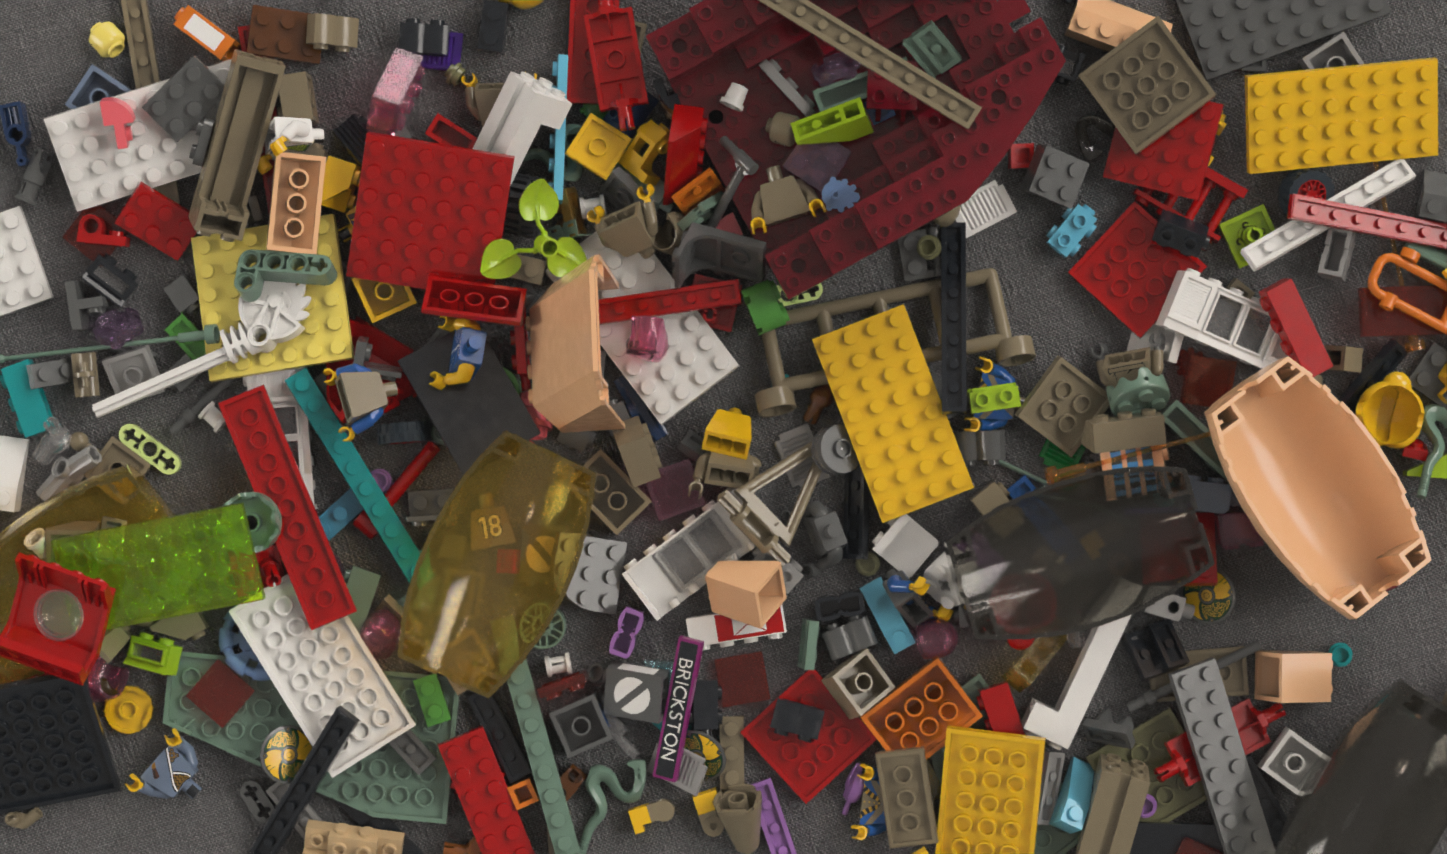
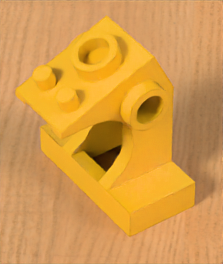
[618,120,670,186]

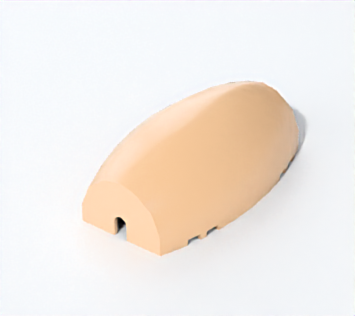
[1204,356,1431,620]

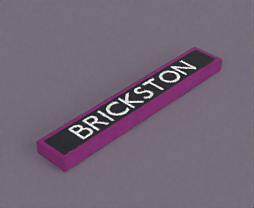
[652,635,704,782]

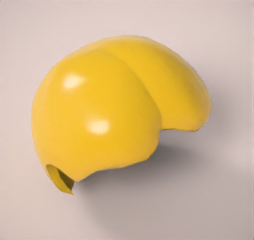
[1355,371,1424,449]

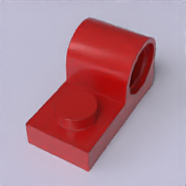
[76,214,130,248]

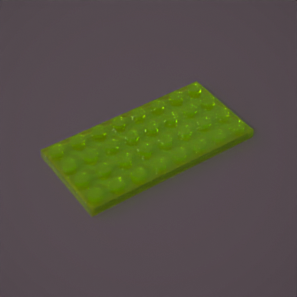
[51,502,266,633]

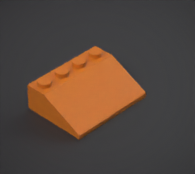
[860,655,983,760]

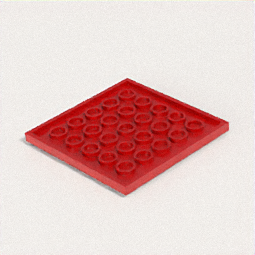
[346,131,515,289]

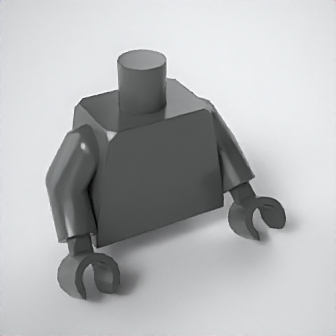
[781,501,847,578]

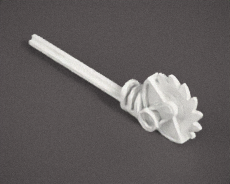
[92,281,312,418]

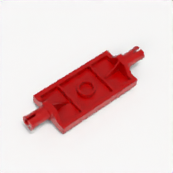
[584,0,649,131]
[1153,698,1286,787]

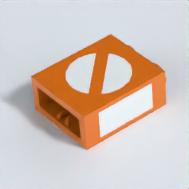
[173,5,241,61]

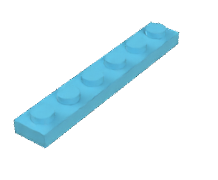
[548,54,568,204]

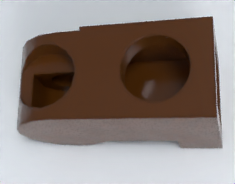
[560,763,588,801]

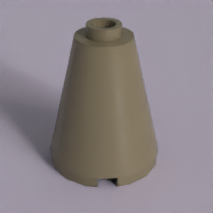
[713,784,762,854]

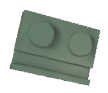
[902,20,962,78]
[677,191,723,231]
[797,618,819,670]

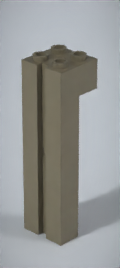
[188,49,286,242]
[1075,753,1150,854]

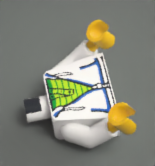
[257,117,324,175]

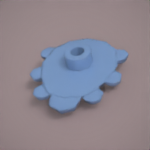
[822,177,860,212]

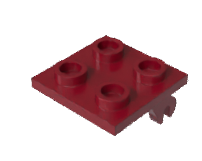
[866,61,918,123]

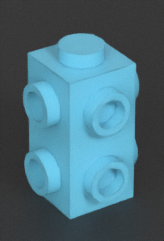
[1046,204,1097,258]

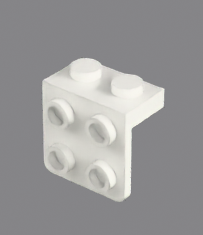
[872,514,938,578]

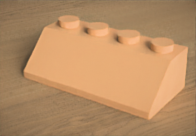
[1065,0,1173,52]
[266,152,326,254]

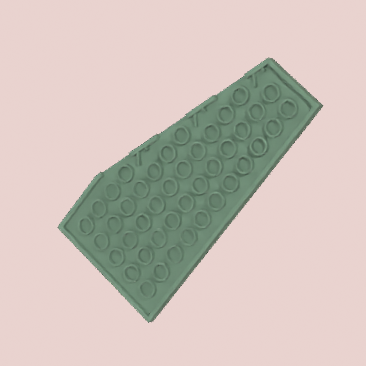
[162,651,460,824]

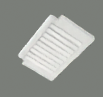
[955,180,1017,238]

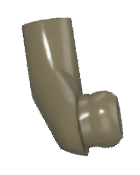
[5,807,43,829]

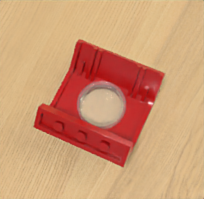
[0,552,116,686]

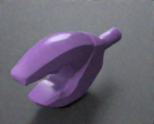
[842,763,864,815]

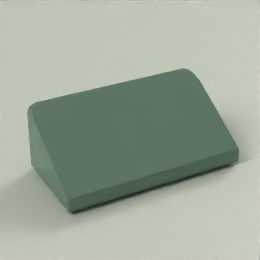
[1404,242,1447,271]

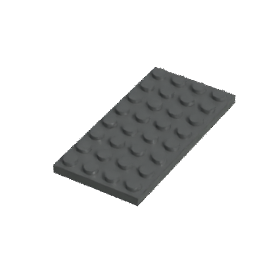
[1175,0,1391,81]

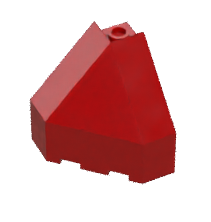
[326,316,417,423]

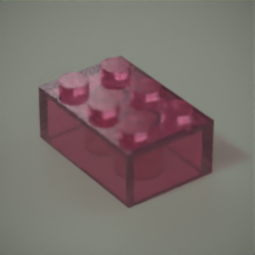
[366,47,425,136]

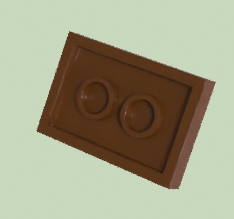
[246,5,321,65]

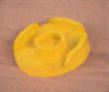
[104,685,154,734]

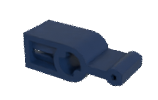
[0,101,31,168]

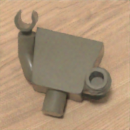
[688,451,762,499]

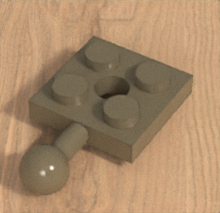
[69,432,152,504]

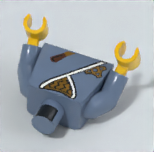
[125,728,202,799]

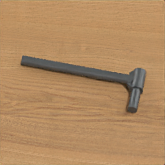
[706,136,759,228]

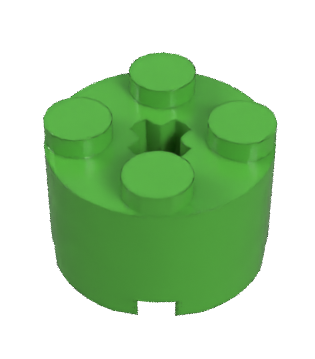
[741,279,790,336]

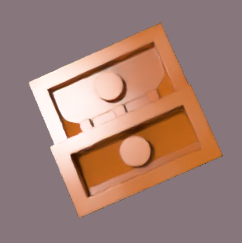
[671,167,726,216]

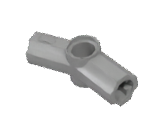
[36,445,102,505]

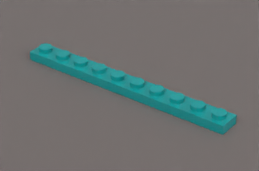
[284,368,434,589]

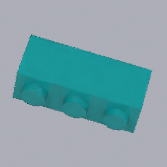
[0,359,57,438]

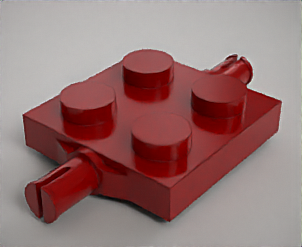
[510,308,531,391]

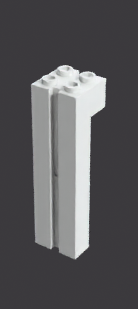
[473,71,572,186]
[1021,576,1144,750]

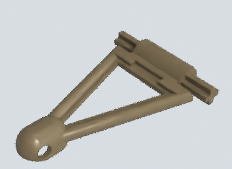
[717,426,830,567]

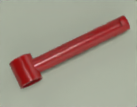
[352,441,441,540]

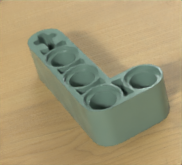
[234,249,337,302]

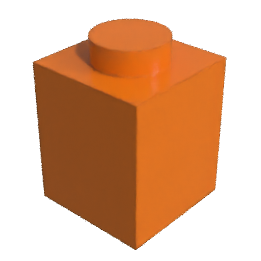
[507,775,540,810]

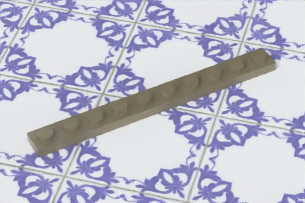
[121,0,181,204]
[758,0,982,130]

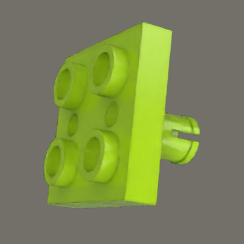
[1218,204,1275,269]

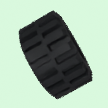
[504,173,547,239]

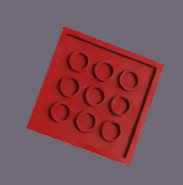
[1103,101,1224,201]
[1068,201,1207,339]
[740,669,877,804]

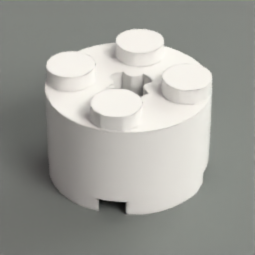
[923,550,981,609]

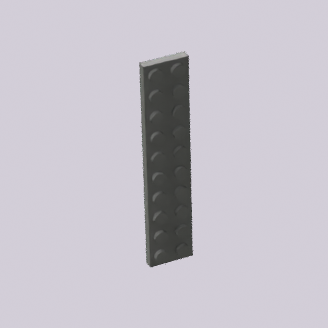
[1168,657,1276,854]

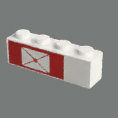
[686,605,787,650]

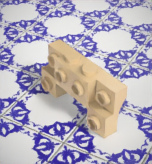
[302,819,405,854]

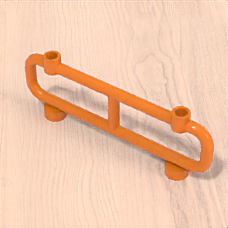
[1367,247,1447,335]

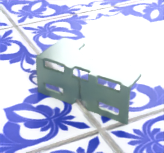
[547,219,593,240]

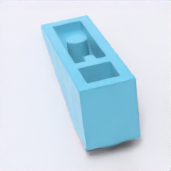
[860,576,916,654]
[1049,757,1094,834]

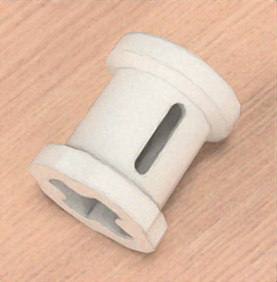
[579,194,607,219]
[198,401,226,433]
[545,652,572,678]

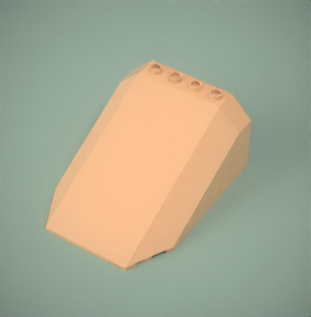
[526,254,625,433]

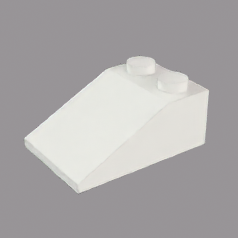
[0,435,30,512]

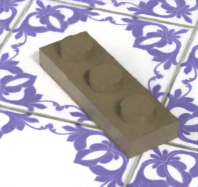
[719,716,745,790]

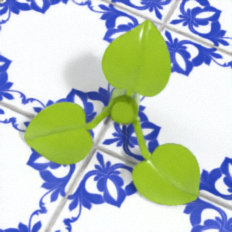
[480,178,587,279]

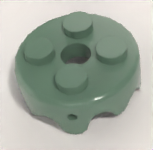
[1106,367,1170,416]
[217,492,282,554]

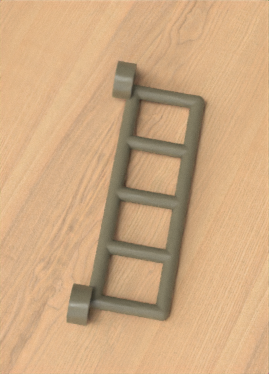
[754,268,1036,417]

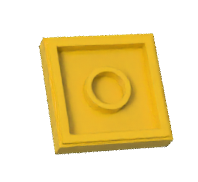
[565,113,632,181]

